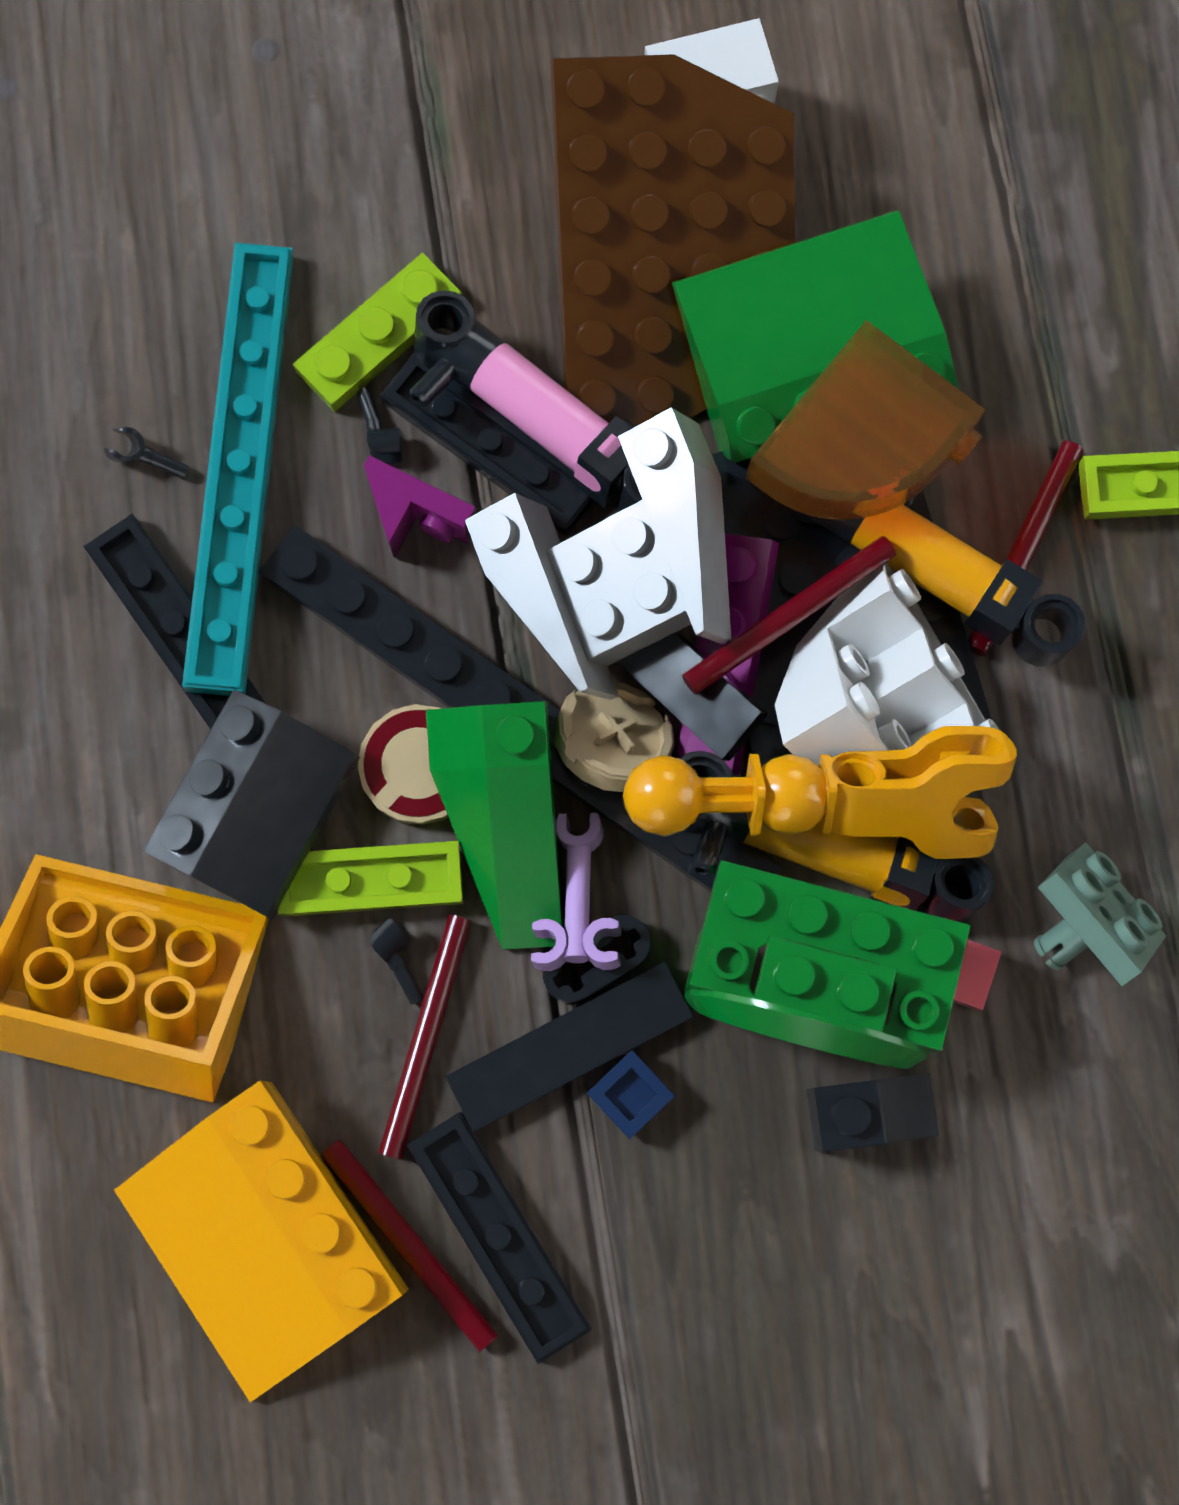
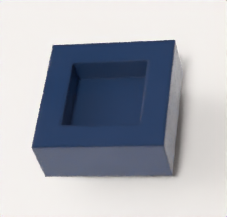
[587,1050,675,1140]

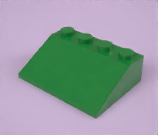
[672,210,959,463]

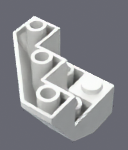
[775,563,1000,766]

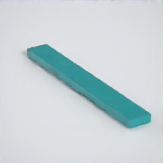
[182,242,294,696]

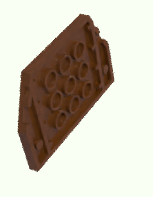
[550,54,796,425]

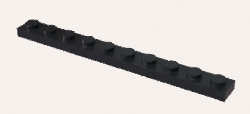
[259,525,782,893]

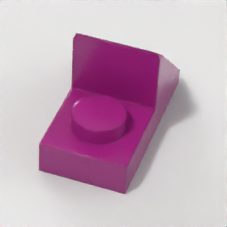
[364,455,477,558]

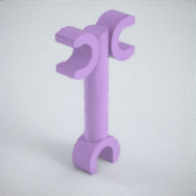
[531,813,621,971]

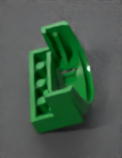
[683,860,971,1069]

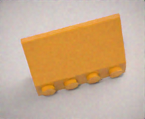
[0,854,269,1103]
[114,1080,409,1402]

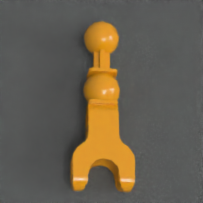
[623,726,1017,859]

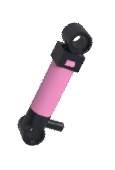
[410,290,643,512]

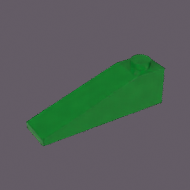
[426,701,562,950]

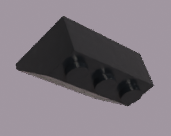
[143,689,360,919]

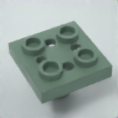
[1034,842,1166,986]

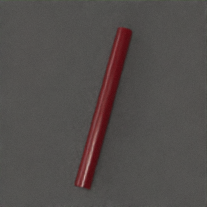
[968,440,1084,656]
[682,536,896,695]
[378,914,472,1160]
[321,1139,498,1352]

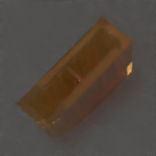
[746,320,985,520]

